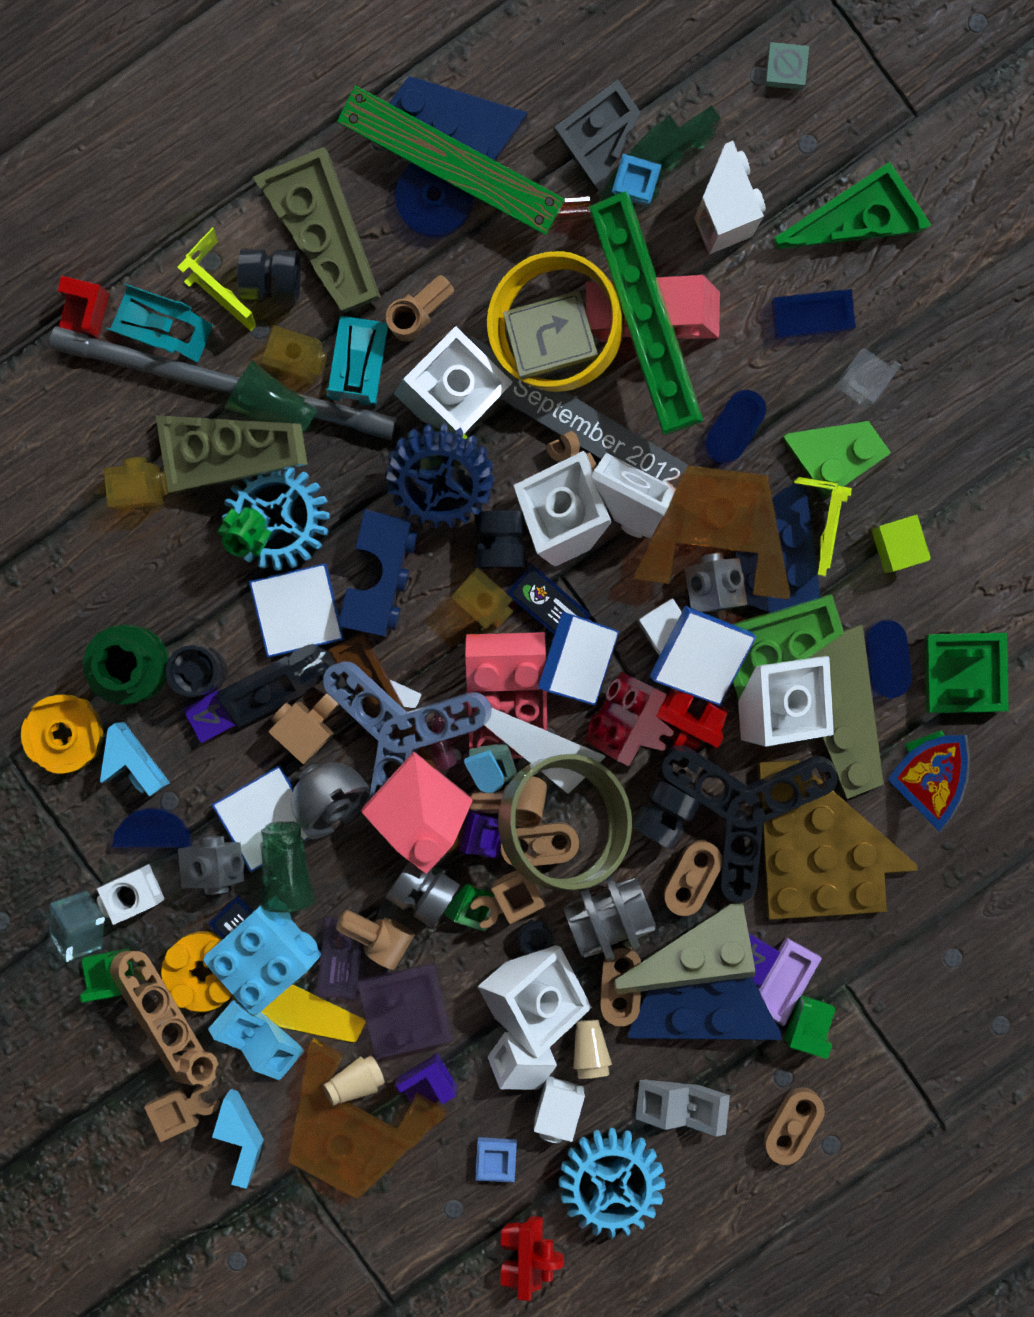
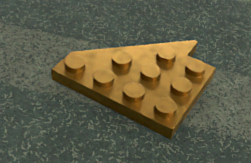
[757,759,918,919]

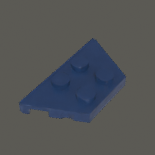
[730,483,820,613]
[628,977,781,1040]

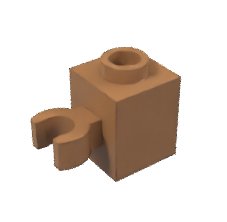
[269,693,339,764]
[470,870,545,928]

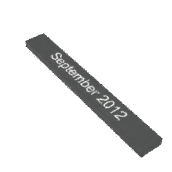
[469,336,741,531]

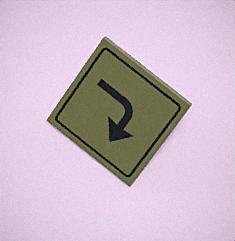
[503,291,598,379]

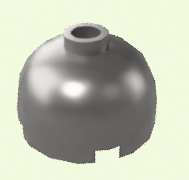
[291,763,371,839]

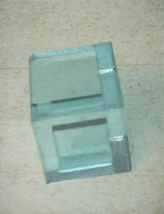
[50,891,104,962]

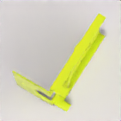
[177,227,256,331]
[794,477,852,576]

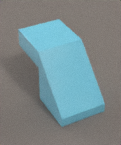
[208,1000,305,1080]
[212,1089,264,1189]

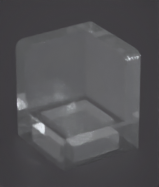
[835,348,901,409]

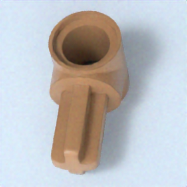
[386,275,455,342]
[470,776,547,828]
[336,910,415,970]

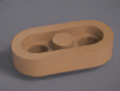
[501,822,579,866]
[663,840,722,916]
[600,945,641,1027]
[764,1087,825,1165]

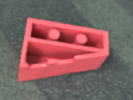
[586,275,720,342]

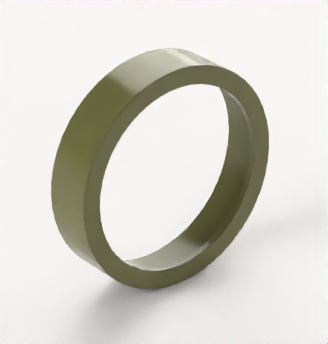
[498,754,632,890]

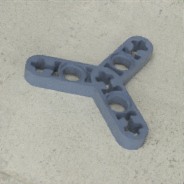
[323,661,492,800]

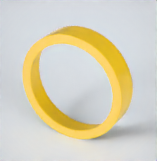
[487,251,624,392]

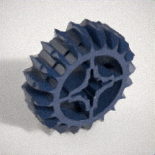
[385,422,494,529]

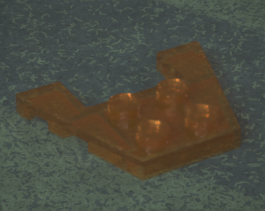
[634,466,790,600]
[289,1037,447,1199]

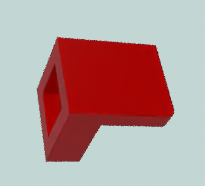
[57,275,110,339]

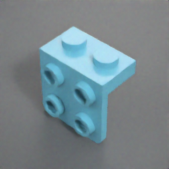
[204,896,322,1015]

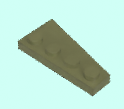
[252,147,381,313]
[809,624,884,799]

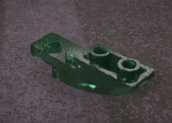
[593,105,721,232]

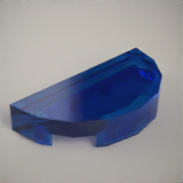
[112,807,193,848]

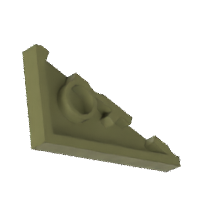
[615,902,756,994]

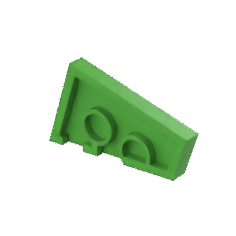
[733,594,844,699]

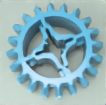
[222,468,330,570]
[559,1127,665,1239]

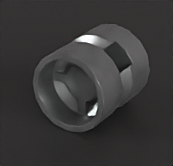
[385,861,459,928]

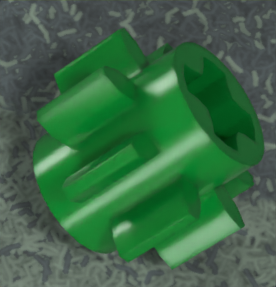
[217,507,272,557]

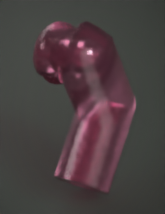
[430,713,458,769]

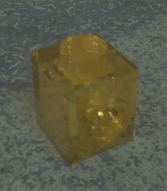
[262,325,327,384]
[103,457,168,511]
[451,568,513,629]

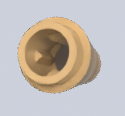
[573,1019,612,1079]
[323,1056,385,1106]

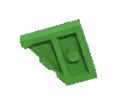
[781,421,891,500]

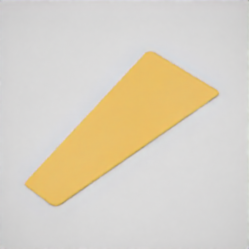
[229,984,365,1043]

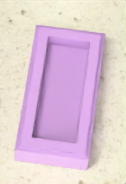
[757,937,822,1026]

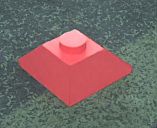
[361,752,473,874]

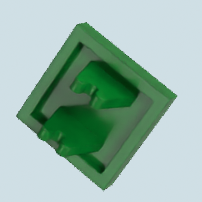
[924,633,1009,713]

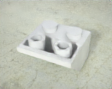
[694,141,766,254]

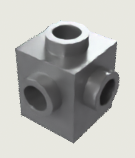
[684,553,748,613]
[178,836,244,895]

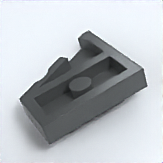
[552,79,641,193]

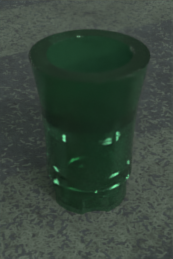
[224,360,317,434]
[260,821,316,913]

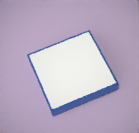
[249,563,345,658]
[649,606,756,706]
[538,611,619,705]
[212,765,309,872]

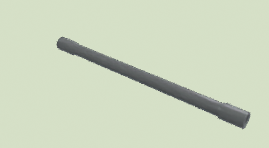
[50,326,397,441]

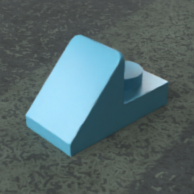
[100,722,171,796]

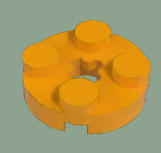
[21,694,103,773]
[161,931,233,1012]

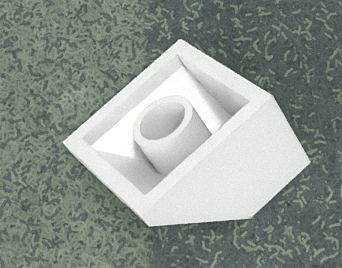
[394,327,513,434]
[514,451,611,566]
[591,453,676,539]
[738,656,834,746]
[478,945,592,1058]

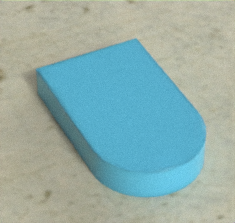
[464,750,504,793]

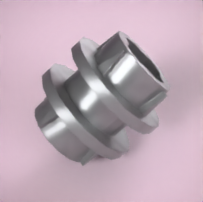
[564,874,656,961]

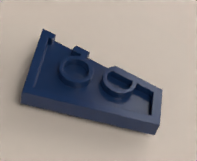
[389,76,528,161]

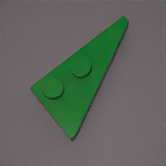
[772,162,931,250]

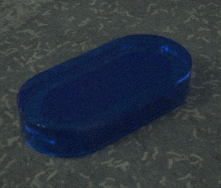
[705,390,766,464]
[865,620,912,698]

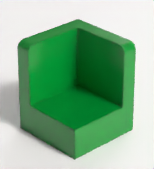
[79,948,134,1003]
[784,995,835,1059]

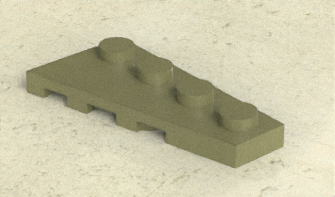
[156,415,308,493]

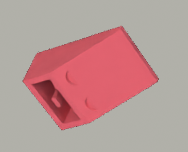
[465,632,547,759]

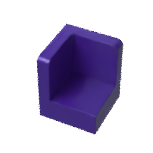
[395,1053,457,1111]

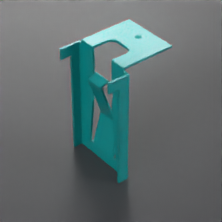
[106,283,213,363]
[326,316,388,407]

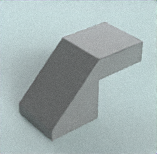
[636,1079,730,1137]

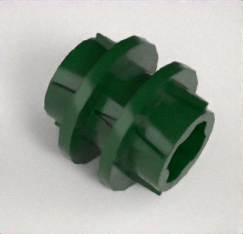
[83,625,169,705]

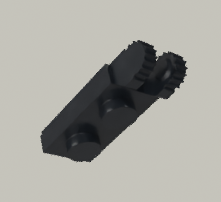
[217,643,329,728]

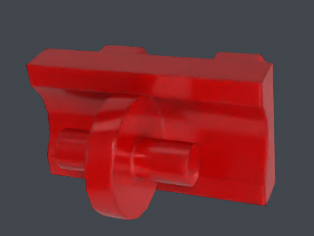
[656,688,727,751]
[500,1216,564,1301]

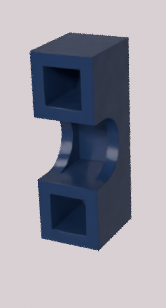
[338,510,418,637]

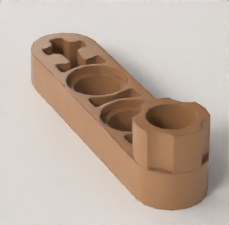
[110,951,218,1087]

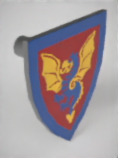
[888,735,970,832]

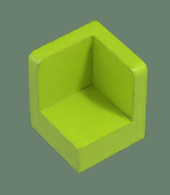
[871,515,930,573]

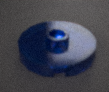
[395,164,474,238]

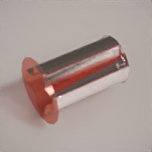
[556,194,592,222]

